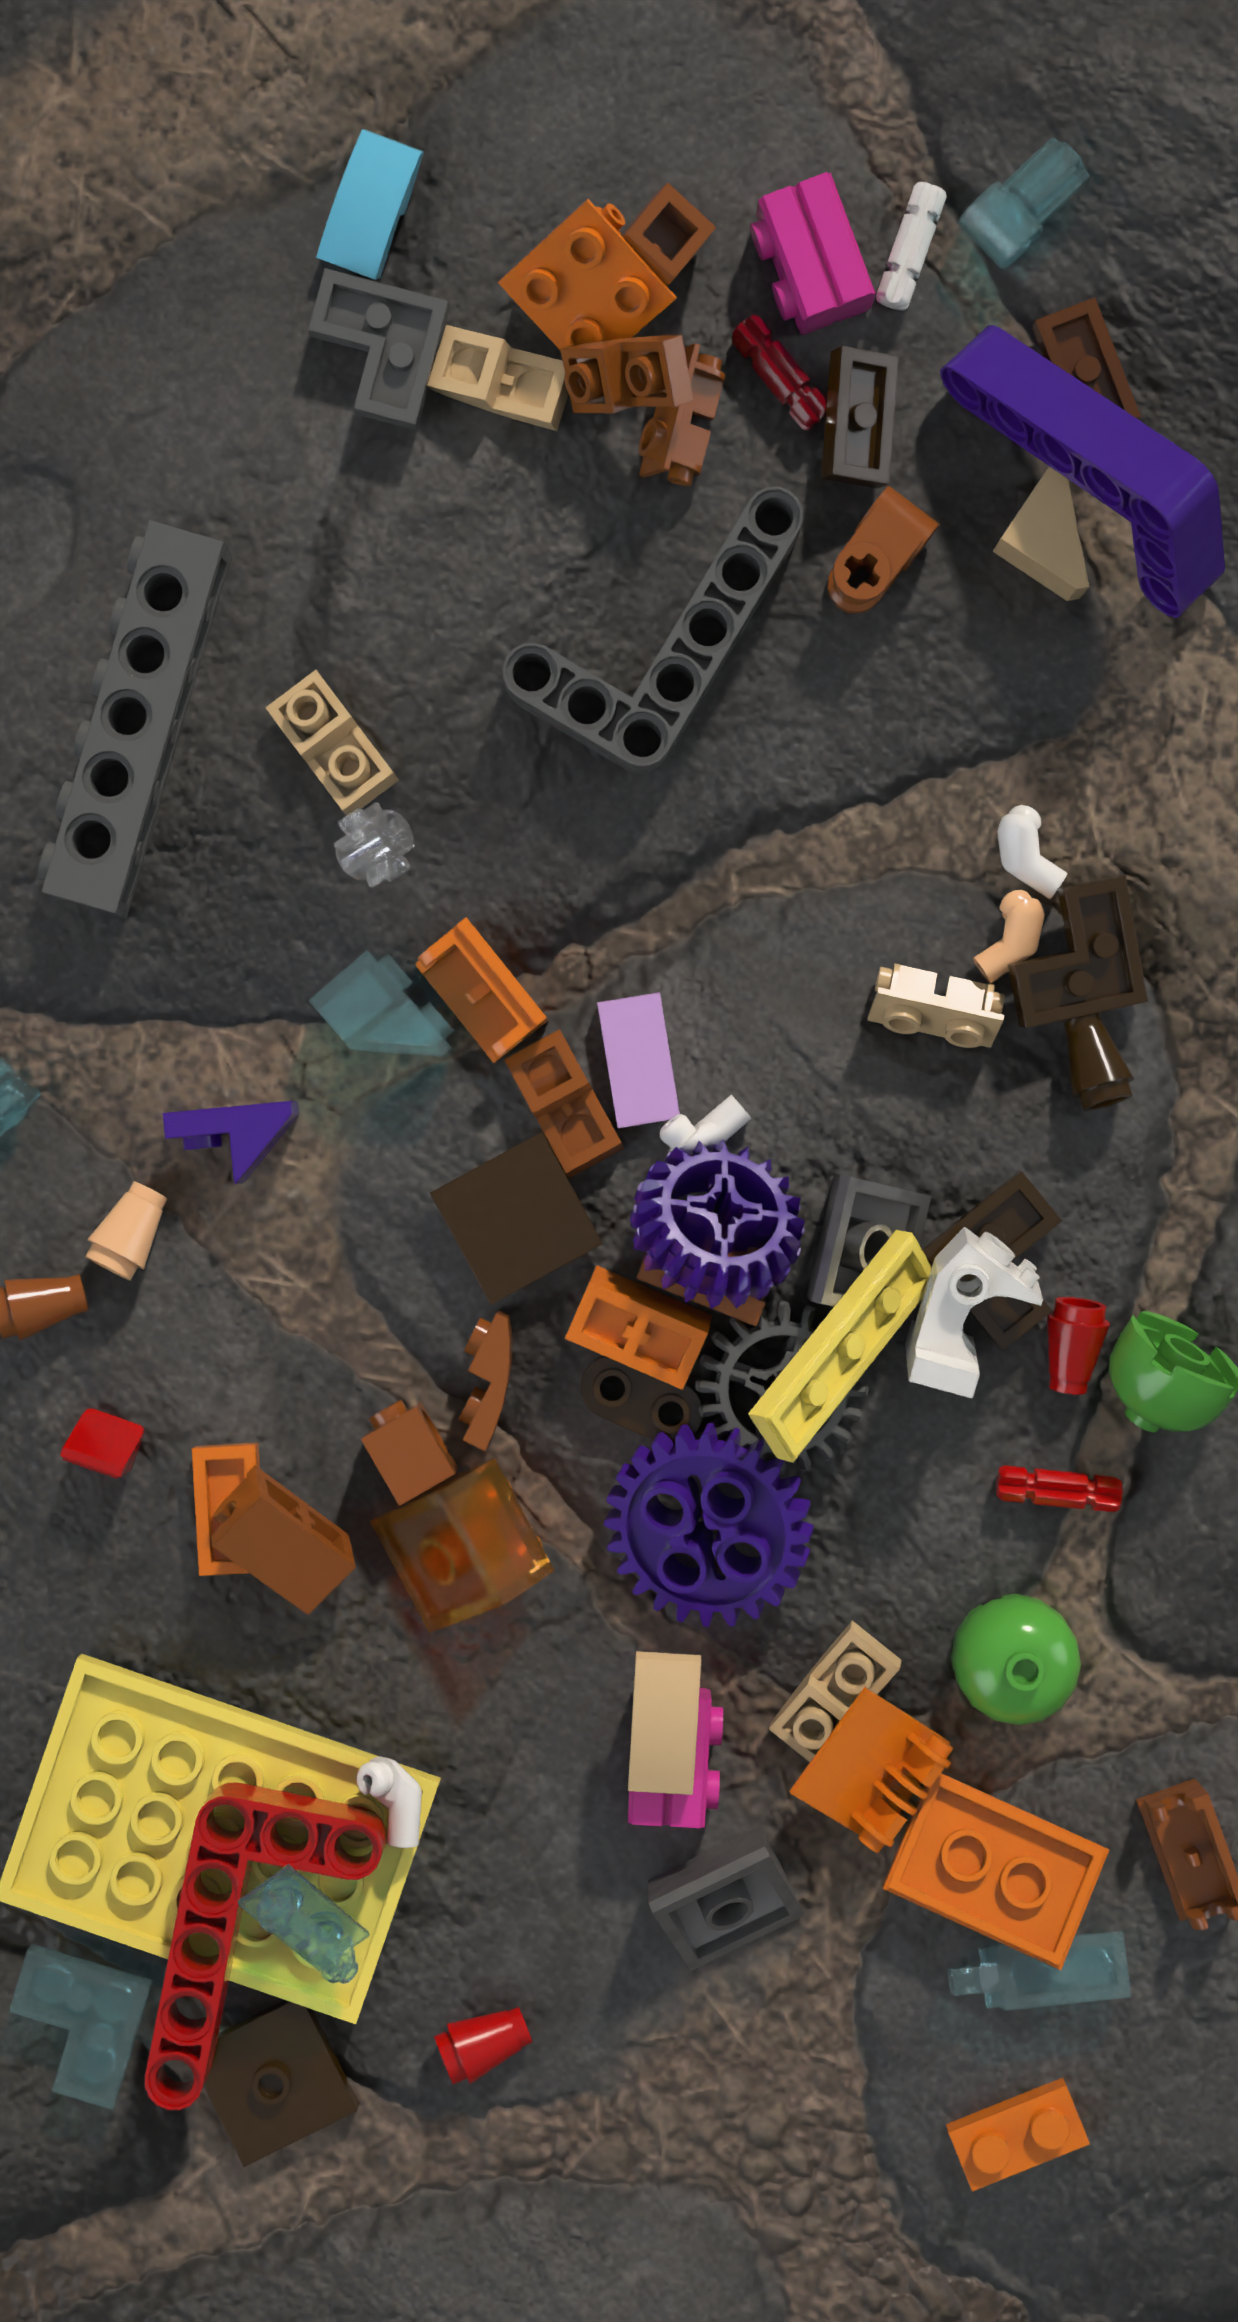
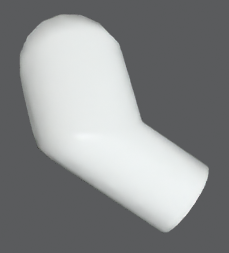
[997,805,1067,900]
[660,1094,752,1157]
[356,1757,422,1848]

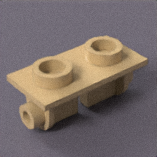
[867,963,1005,1048]

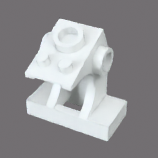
[905,1227,1043,1398]

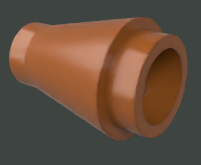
[0,1274,89,1341]

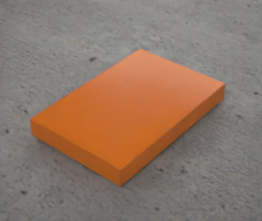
[881,1773,1109,1970]

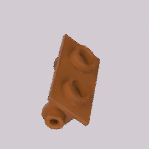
[639,343,726,486]

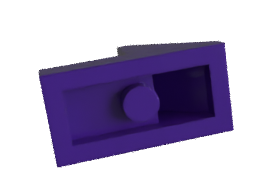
[163,1101,299,1184]

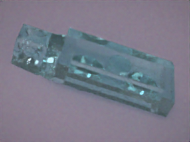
[948,1930,1132,2011]

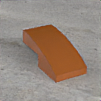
[504,1029,625,1178]

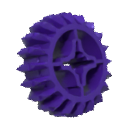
[630,1139,805,1309]

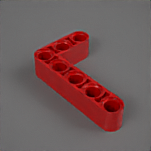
[145,1783,387,2110]

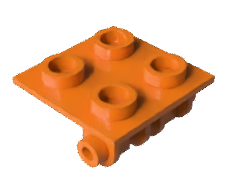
[498,199,677,351]
[789,1687,953,1853]

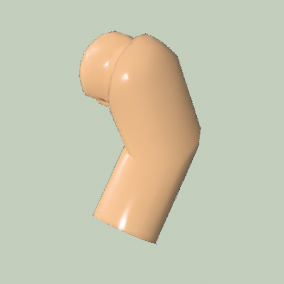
[973,890,1045,984]

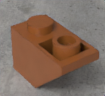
[621,183,716,286]

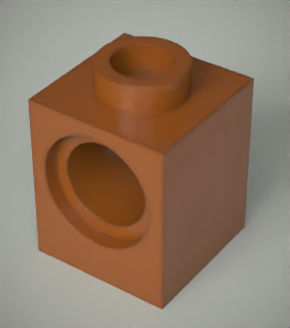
[361,1400,459,1506]

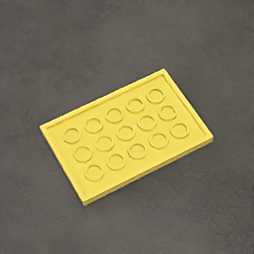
[0,1654,441,2024]

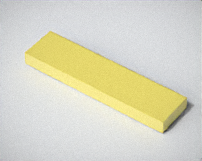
[748,1230,932,1462]

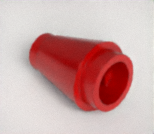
[1047,1297,1111,1395]
[434,2006,533,2085]

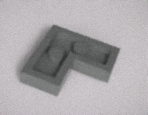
[308,268,450,431]

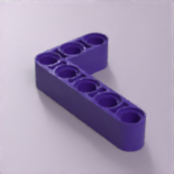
[940,325,1225,618]

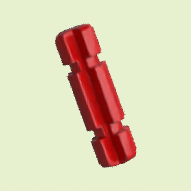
[996,1465,1123,1512]

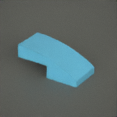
[316,129,424,280]

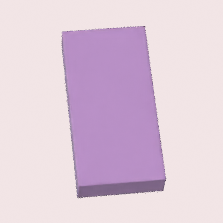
[597,992,680,1128]

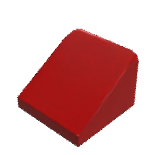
[60,1408,145,1479]

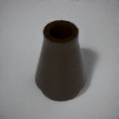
[1063,1012,1134,1111]

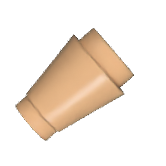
[85,1181,167,1281]

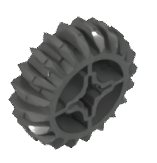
[695,1301,869,1475]

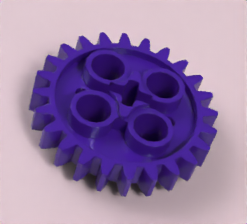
[603,1423,814,1627]

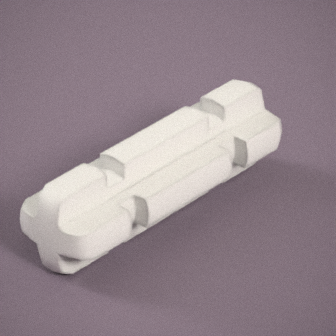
[876,182,947,311]

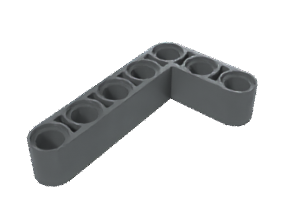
[503,486,803,774]

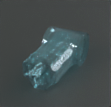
[958,137,1090,271]

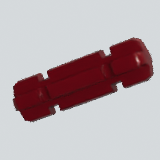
[731,315,827,431]

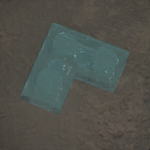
[9,1944,153,2109]

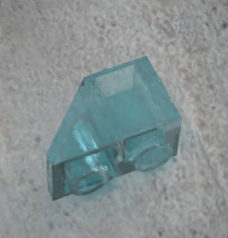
[309,950,455,1058]

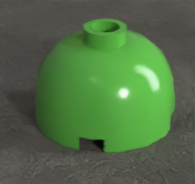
[1109,1311,1238,1432]
[951,1594,1081,1726]

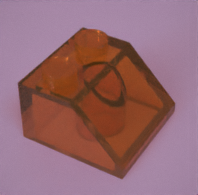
[370,1458,555,1633]

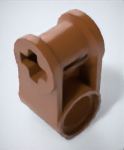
[827,485,940,614]

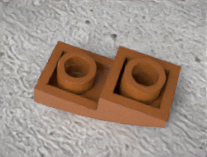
[560,335,694,413]
[459,1310,512,1451]

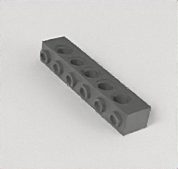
[38,520,232,918]

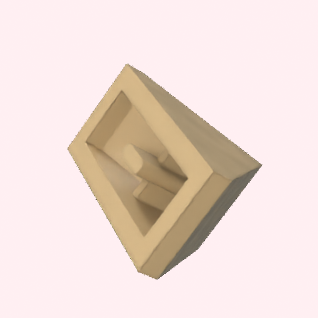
[993,466,1089,601]

